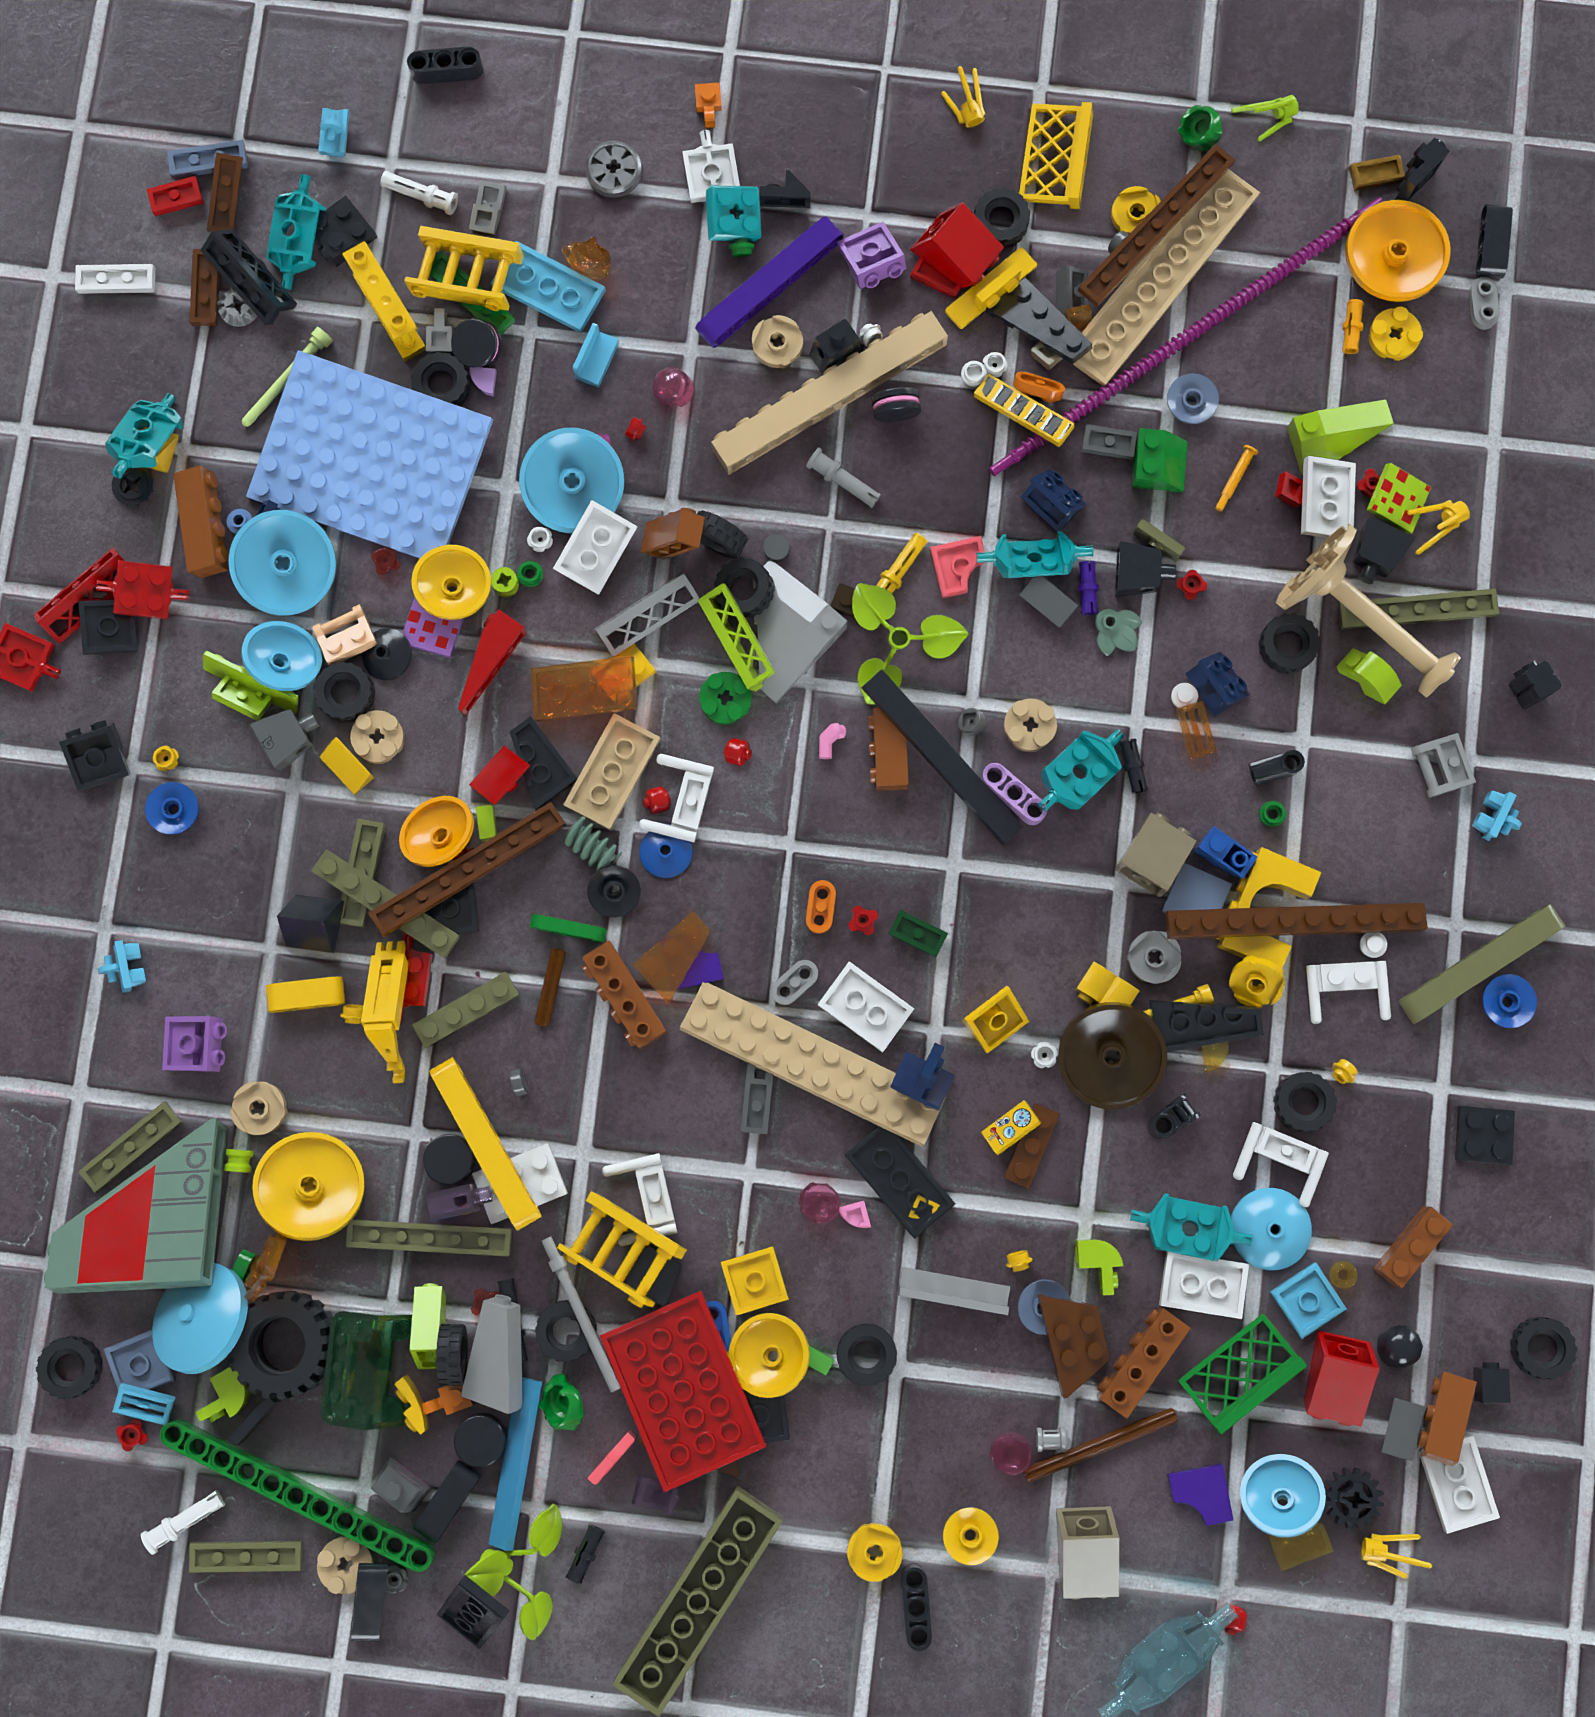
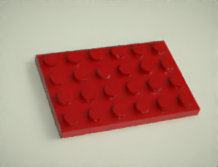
[600,1290,767,1492]

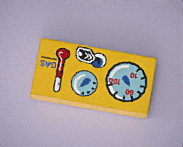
[981,1100,1041,1155]

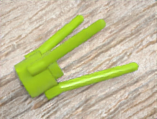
[1231,95,1299,142]

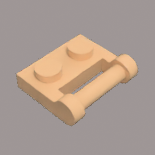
[312,604,378,666]

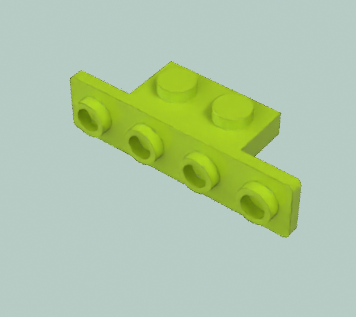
[203,651,298,721]

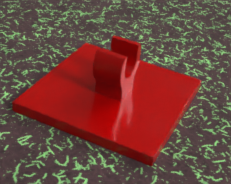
[469,746,530,805]

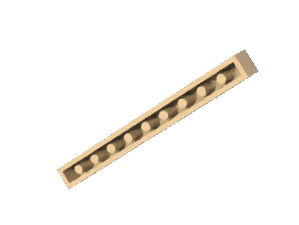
[711,311,948,475]

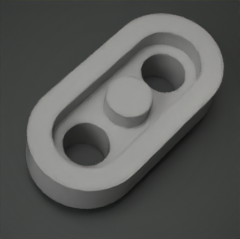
[1469,277,1500,330]
[772,960,818,1005]

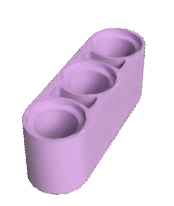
[981,763,1047,825]

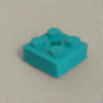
[706,185,761,242]

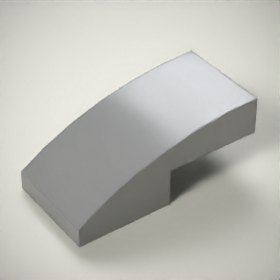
[469,180,507,235]

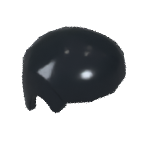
[1377,1325,1423,1368]

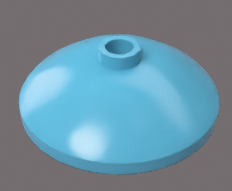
[241,621,322,691]
[1231,1188,1312,1270]
[1240,1454,1326,1537]

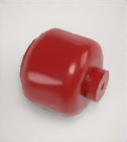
[724,738,752,766]
[642,786,671,815]
[1218,1604,1247,1635]

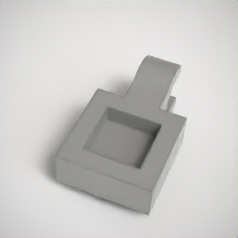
[426,308,454,354]

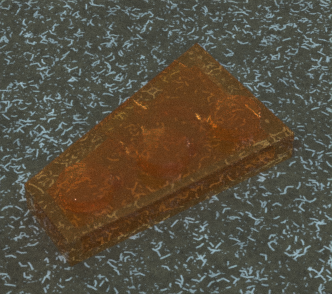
[633,911,711,1005]

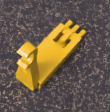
[361,941,409,1083]

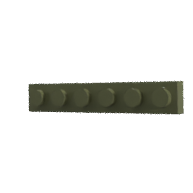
[1338,589,1499,630]
[311,849,460,959]
[346,1219,512,1256]

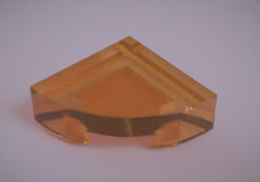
[1065,304,1092,331]

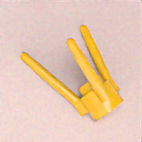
[941,66,986,127]
[1407,500,1470,555]
[1361,1533,1432,1579]

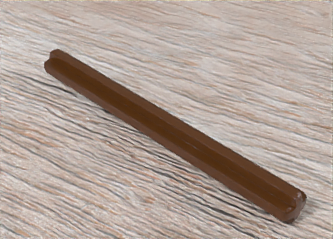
[1023,1408,1178,1482]

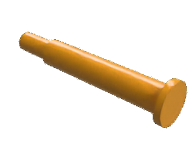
[1215,445,1258,511]

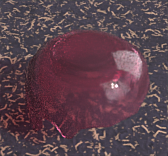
[652,367,694,407]
[798,1182,841,1224]
[989,1432,1033,1475]

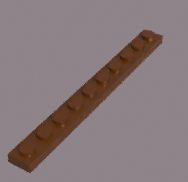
[1165,903,1428,939]

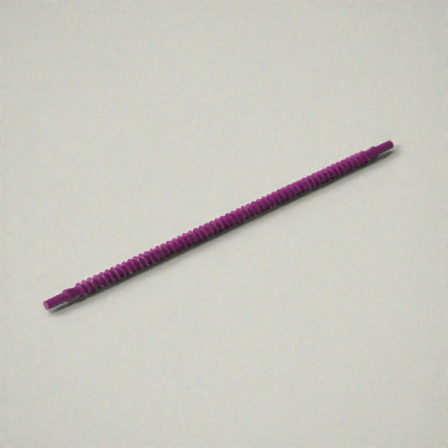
[989,197,1384,477]

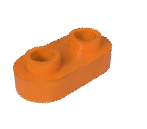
[1013,372,1065,403]
[806,880,836,934]

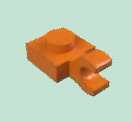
[695,82,722,128]
[421,1386,474,1415]

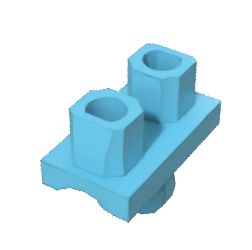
[319,108,349,158]
[1472,791,1522,841]
[98,940,146,993]

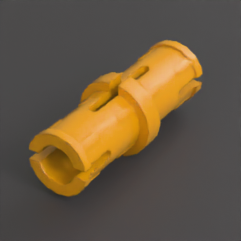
[1342,299,1364,354]

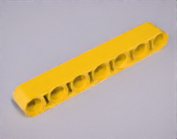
[429,1057,542,1231]

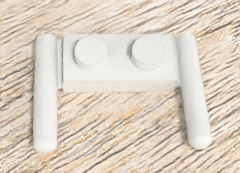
[639,754,714,843]
[1306,961,1391,1024]
[1233,1122,1329,1207]
[602,1153,678,1246]

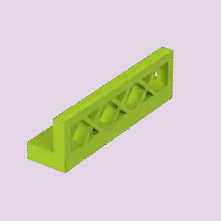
[698,583,776,691]

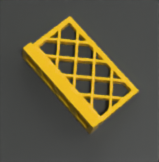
[1019,102,1093,209]

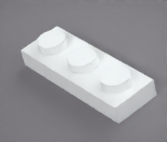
[75,264,156,294]

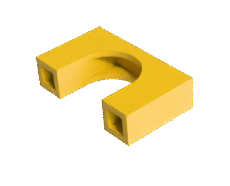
[1216,847,1321,969]

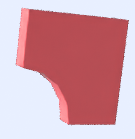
[930,536,985,599]
[587,1430,637,1485]

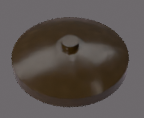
[1058,1002,1167,1110]

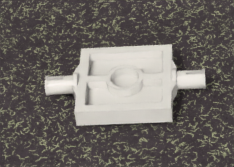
[682,130,740,203]

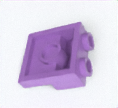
[837,222,906,289]
[162,1016,227,1072]

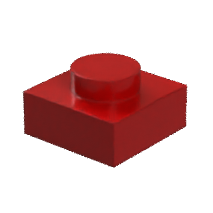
[1275,471,1303,508]

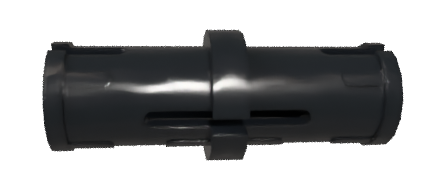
[1120,738,1148,794]
[565,1524,605,1584]

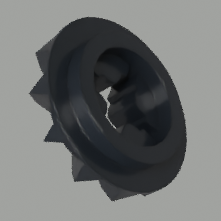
[112,467,154,506]

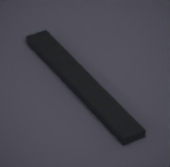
[861,669,1023,845]

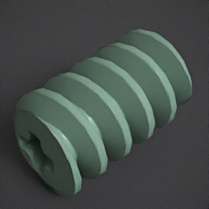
[565,816,622,872]

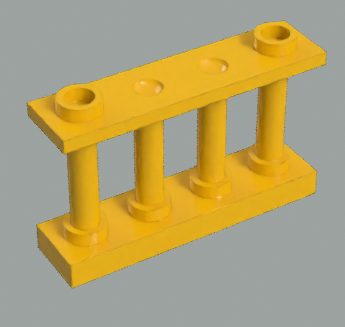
[405,226,524,311]
[342,241,426,362]
[557,1191,687,1308]

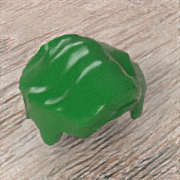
[1177,105,1223,152]
[538,1373,584,1431]

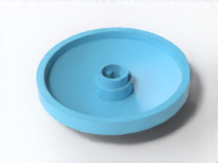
[519,428,624,533]
[229,510,337,616]
[152,1263,248,1374]

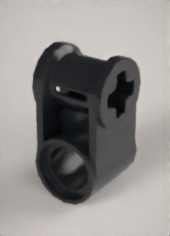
[1147,1093,1201,1139]

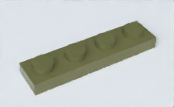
[340,819,386,928]
[412,971,520,1049]
[78,1101,183,1193]
[189,1540,303,1573]

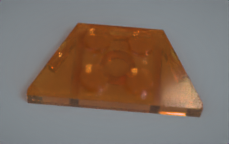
[244,1231,288,1302]

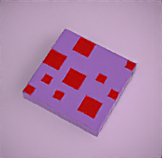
[403,597,464,658]

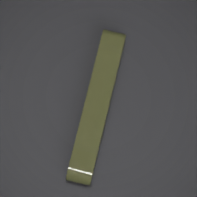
[1398,903,1566,1024]

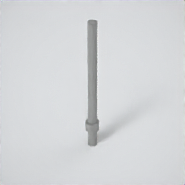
[542,1237,621,1393]

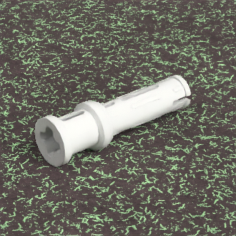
[380,171,458,215]
[141,1490,225,1555]

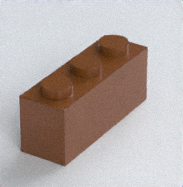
[641,508,705,560]
[868,708,908,791]
[1372,1206,1453,1288]
[1417,1371,1477,1467]

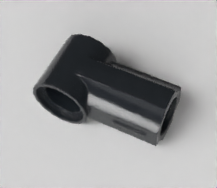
[1249,750,1305,786]

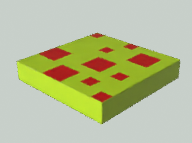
[1367,463,1431,534]

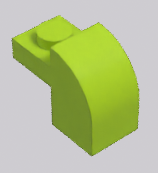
[1337,648,1402,704]
[1074,1239,1123,1295]
[195,1367,251,1423]

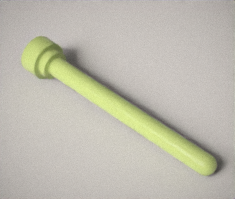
[242,326,333,427]

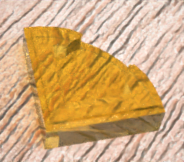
[1200,1042,1229,1072]

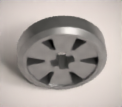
[585,141,642,198]

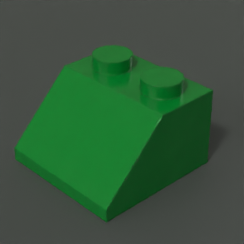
[1131,428,1187,492]

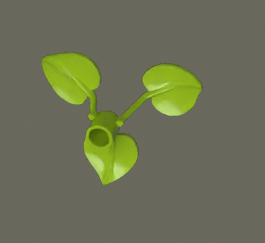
[852,583,968,705]
[464,1503,562,1640]

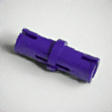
[1078,561,1099,616]

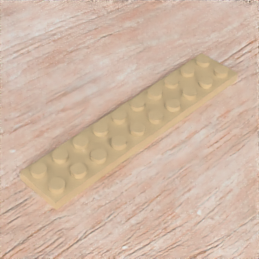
[1073,170,1260,388]
[680,982,946,1147]

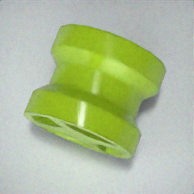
[491,567,519,598]
[224,1149,254,1173]

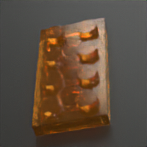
[531,656,638,722]

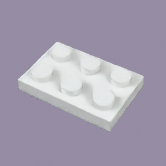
[1301,456,1356,538]
[553,500,637,595]
[818,962,914,1053]
[472,1143,568,1224]
[1159,1251,1249,1319]
[1418,1435,1500,1534]

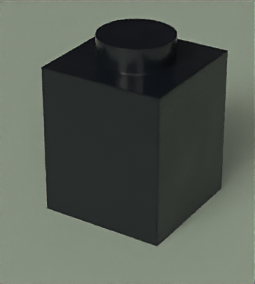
[1473,1362,1511,1403]

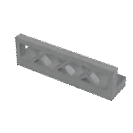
[594,573,700,657]
[898,1267,1010,1315]

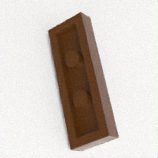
[207,152,243,232]
[189,249,220,326]
[1003,1103,1060,1189]

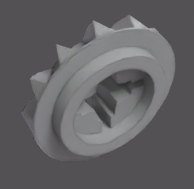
[218,287,257,327]

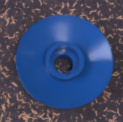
[145,782,199,835]
[640,831,693,878]
[1482,974,1537,1028]

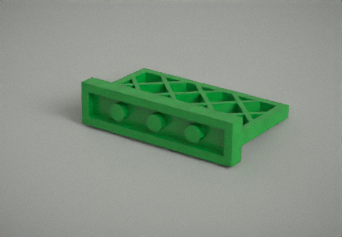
[1178,1313,1307,1435]

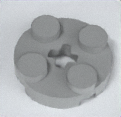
[1126,931,1182,985]

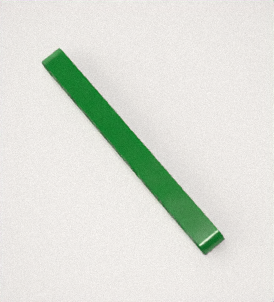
[160,1419,436,1572]

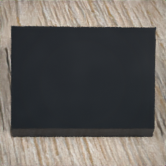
[277,894,344,953]

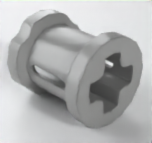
[1036,1427,1066,1452]

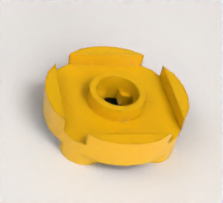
[1111,186,1161,234]
[1368,307,1423,361]
[1229,955,1285,1008]
[847,1523,903,1582]

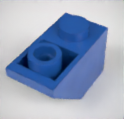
[1193,826,1258,879]

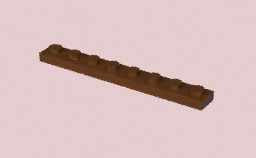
[1078,144,1235,307]
[368,802,566,938]

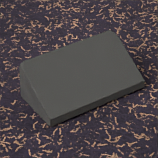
[1056,265,1088,321]

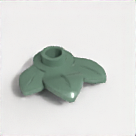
[1095,609,1142,656]

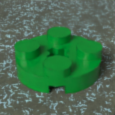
[699,672,752,725]

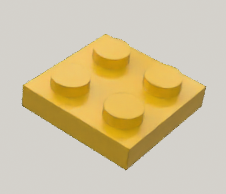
[721,1246,789,1315]

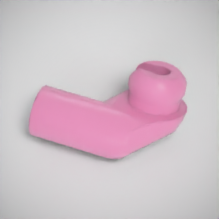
[819,723,847,759]

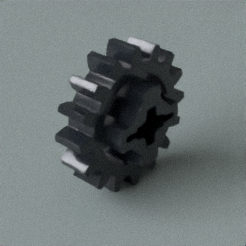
[1325,1467,1384,1530]

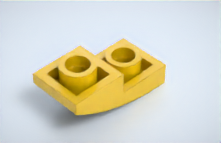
[394,1375,429,1435]

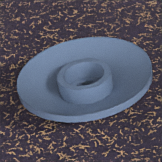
[1167,373,1219,424]
[1018,1280,1071,1335]

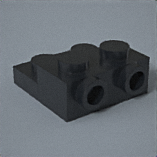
[1395,138,1450,201]
[314,195,378,267]
[59,720,131,791]

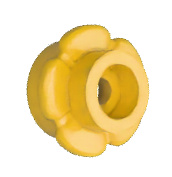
[153,746,179,771]
[340,1004,363,1024]
[1332,1059,1358,1084]
[1006,1250,1032,1272]

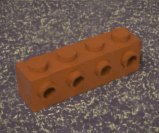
[173,465,229,578]
[582,940,668,1050]
[1097,1307,1191,1419]

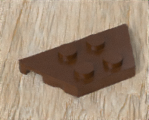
[1037,1294,1110,1399]

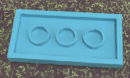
[491,241,606,333]

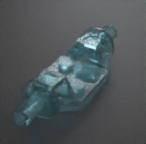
[1097,1602,1239,1717]

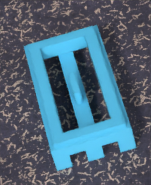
[112,1383,176,1425]

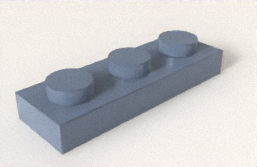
[167,140,248,179]

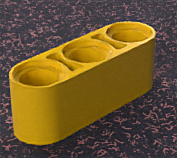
[265,977,345,1013]

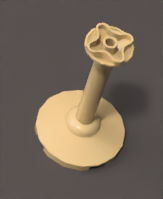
[1275,523,1461,697]

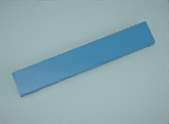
[488,1377,542,1551]

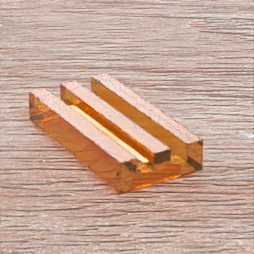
[1176,701,1217,759]

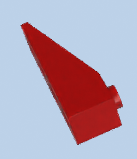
[458,609,527,716]

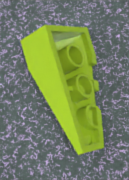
[1287,400,1394,475]

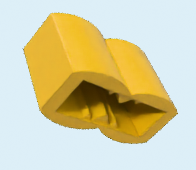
[1075,962,1139,1005]

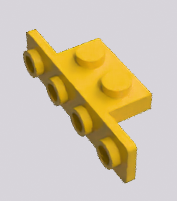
[945,247,1037,329]

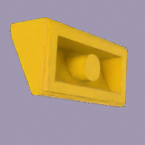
[320,737,374,795]

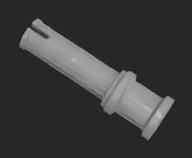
[806,448,881,508]

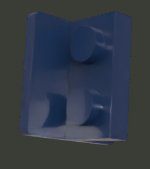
[1021,469,1087,532]
[1185,652,1250,717]
[890,1043,954,1111]

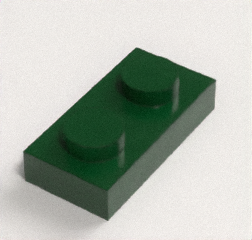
[888,910,948,958]

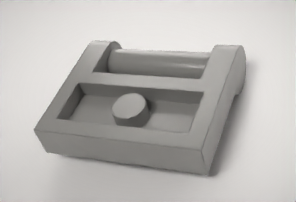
[1411,733,1476,798]

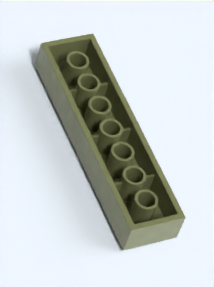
[612,1485,783,1717]

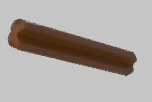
[534,948,566,1027]

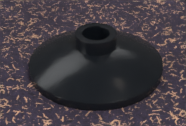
[362,628,412,680]
[587,865,641,917]

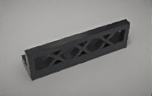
[200,229,297,326]

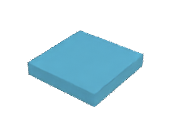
[1270,1262,1347,1339]

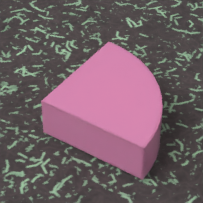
[838,1201,871,1228]

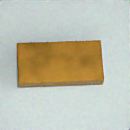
[1349,155,1405,191]

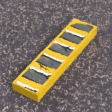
[974,374,1074,447]

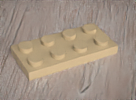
[563,713,661,831]

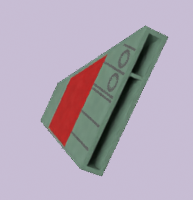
[44,1118,227,1294]

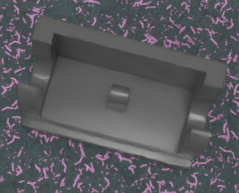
[1019,576,1078,628]
[1381,1398,1425,1461]

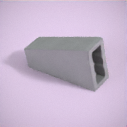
[461,1295,523,1414]

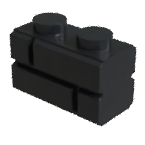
[1509,660,1562,709]

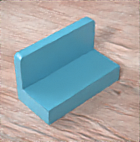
[573,323,619,388]

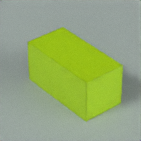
[476,805,498,842]

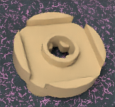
[752,315,803,369]
[1003,699,1057,752]
[350,710,405,764]
[231,1082,287,1135]
[317,1536,374,1594]

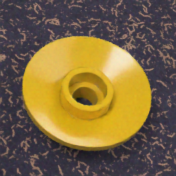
[943,1507,999,1565]

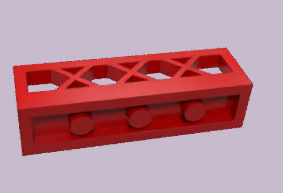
[33,547,125,644]

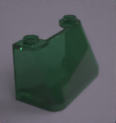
[321,1311,412,1430]

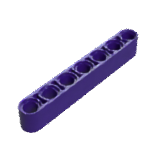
[695,216,844,348]

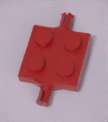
[96,560,190,620]
[0,623,61,692]
[384,932,433,1023]

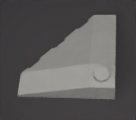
[753,559,847,704]

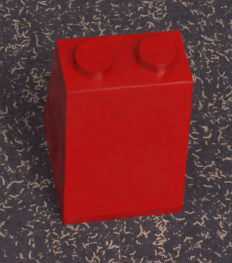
[910,202,1004,289]
[1303,1330,1379,1427]

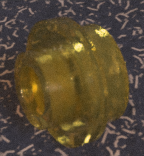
[1329,1261,1358,1289]

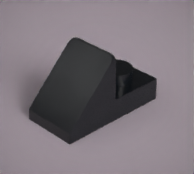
[759,168,811,208]

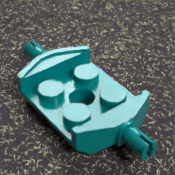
[266,174,326,291]
[105,393,183,479]
[976,531,1094,578]
[1038,729,1124,811]
[1130,1193,1253,1262]

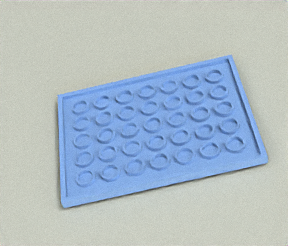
[246,350,493,559]

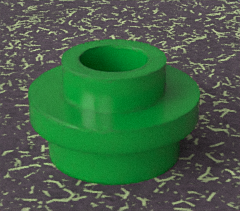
[729,238,754,257]
[517,561,543,587]
[1259,801,1286,828]

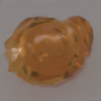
[561,236,612,280]

